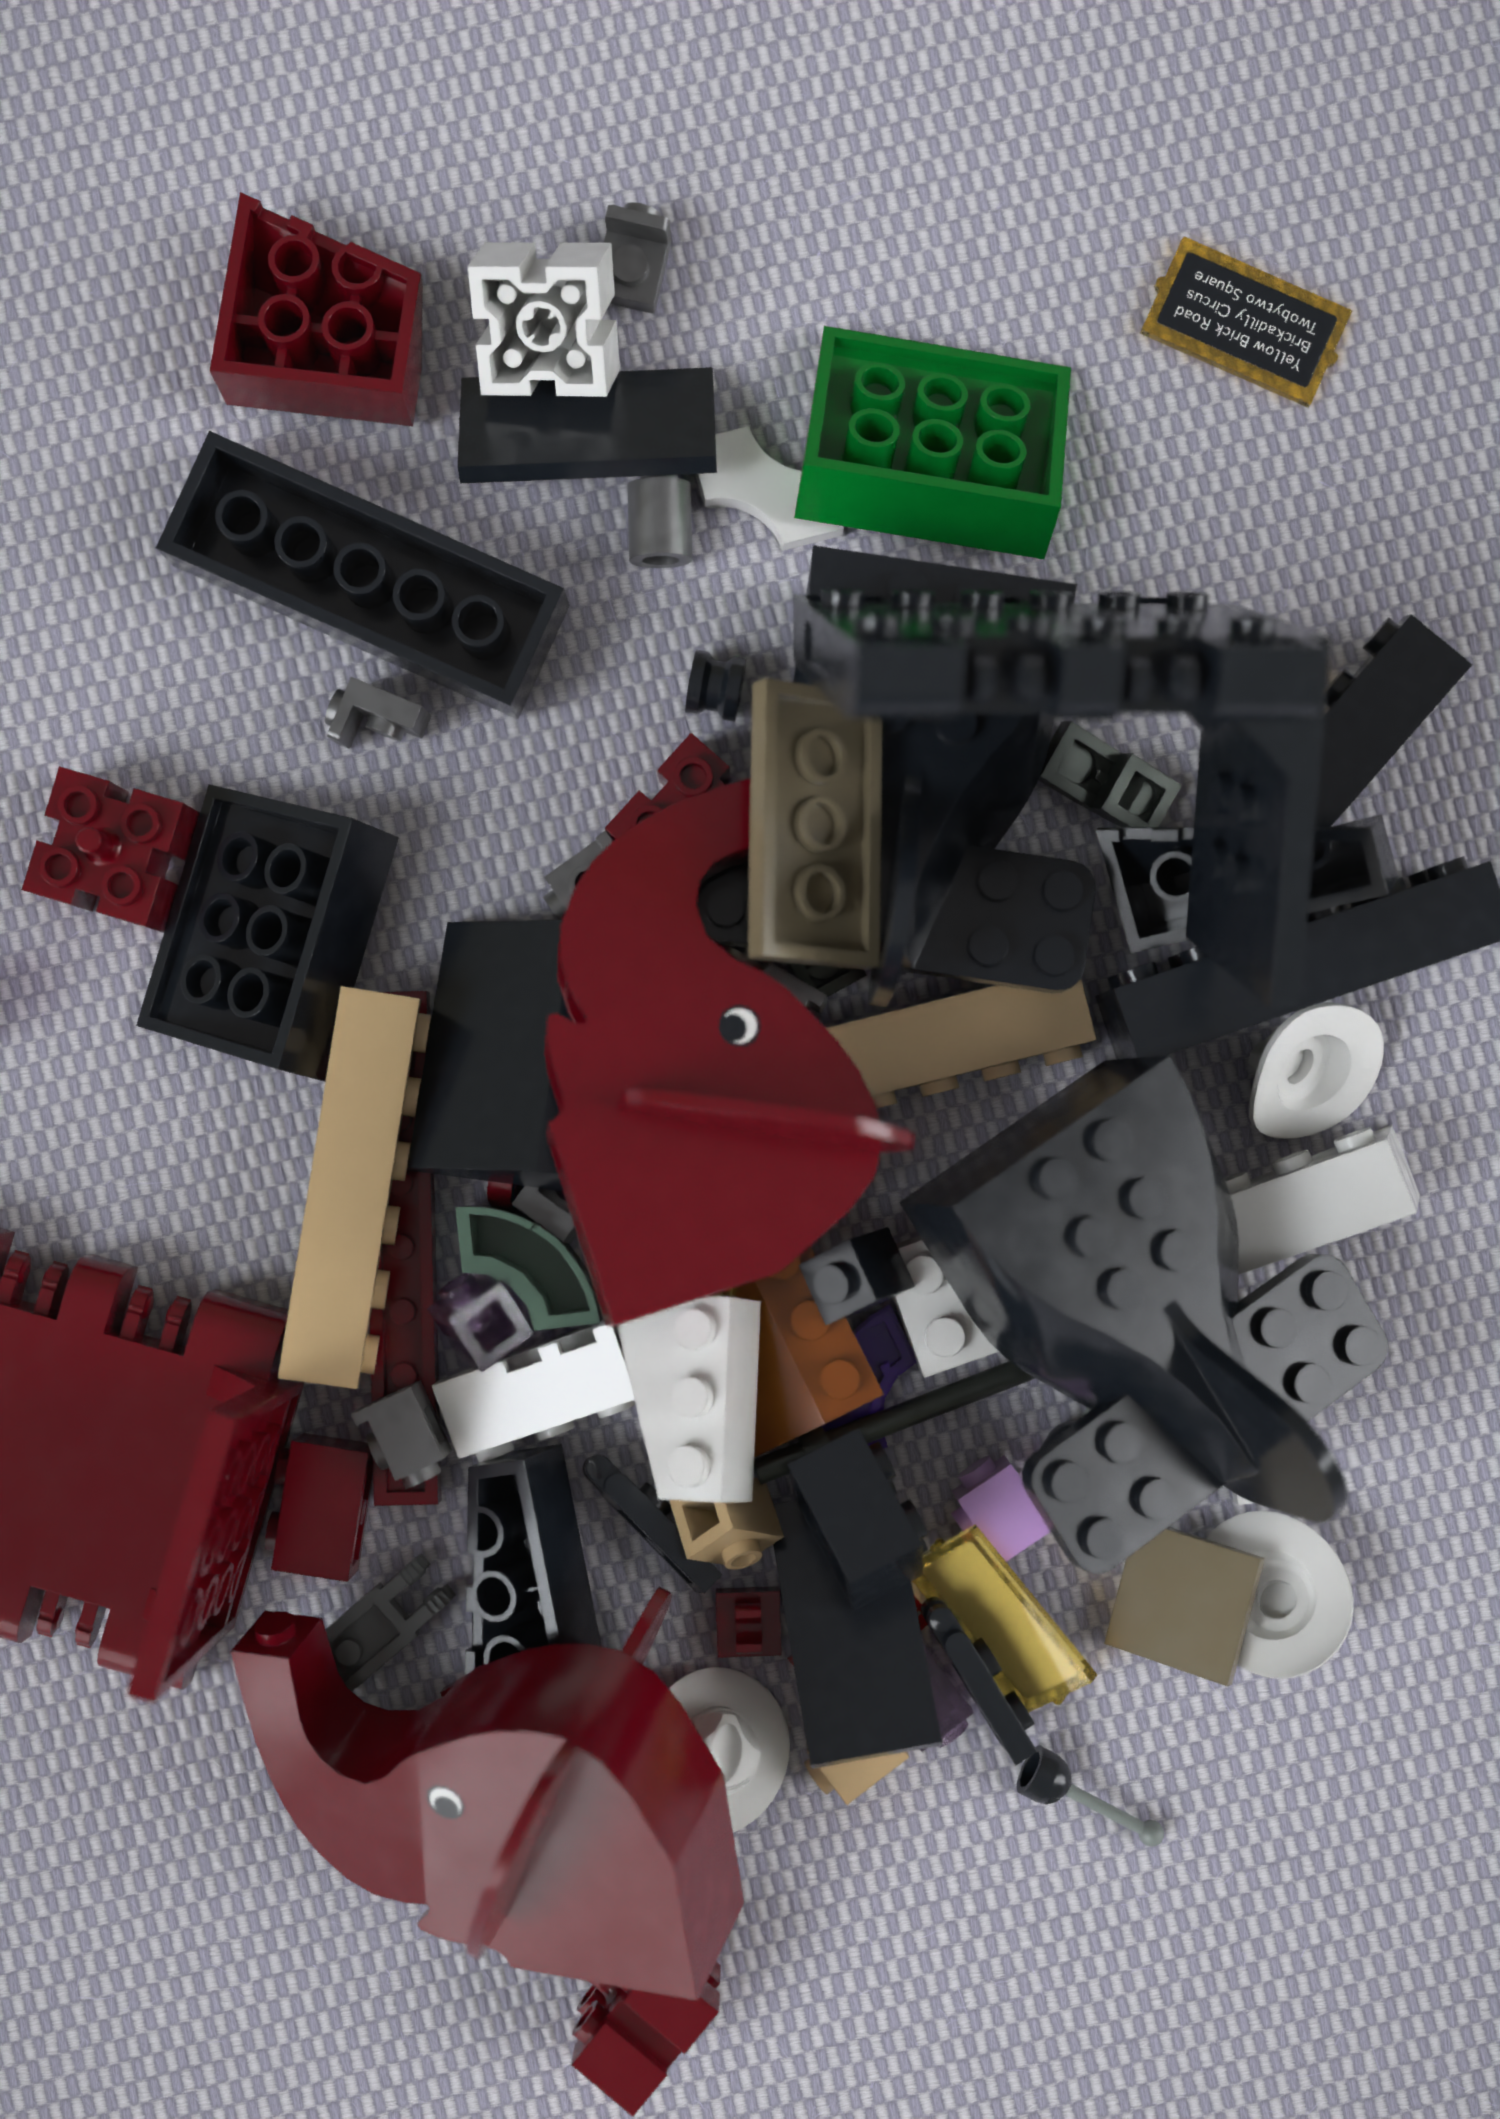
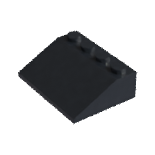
[136,784,399,1082]
[407,920,572,1191]

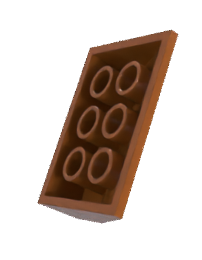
[725,1246,884,1458]

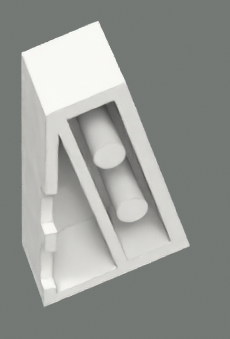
[1224,1124,1420,1275]
[616,1296,761,1503]
[432,1319,635,1463]

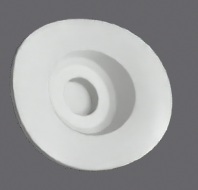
[1248,1003,1384,1139]
[1206,1511,1353,1679]
[668,1667,790,1832]

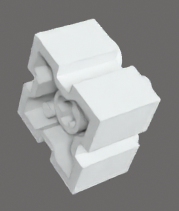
[468,242,620,397]

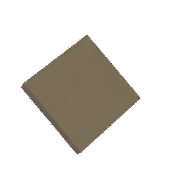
[1104,1527,1265,1686]

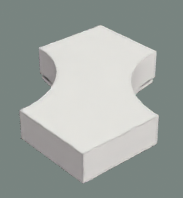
[695,426,844,551]

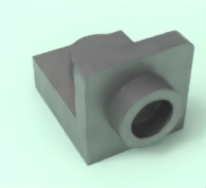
[604,202,672,314]
[325,677,431,749]

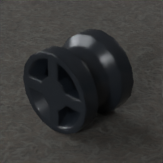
[685,650,747,722]

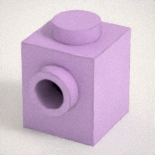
[951,1455,1050,1565]

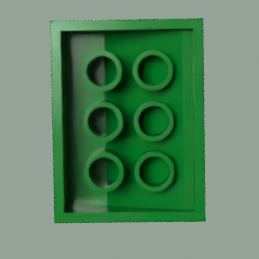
[794,326,1071,559]

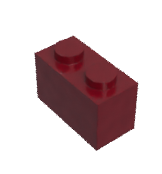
[265,1433,373,1582]

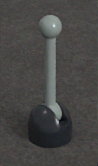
[1016,1745,1164,1847]

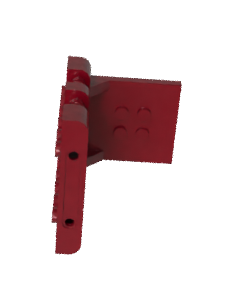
[0,1228,305,1703]

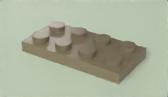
[748,678,882,969]

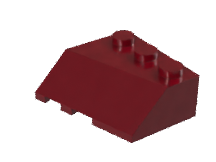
[210,192,423,427]

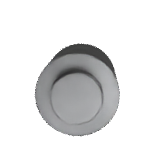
[627,475,692,568]

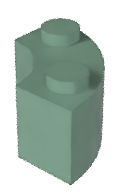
[455,1205,604,1331]

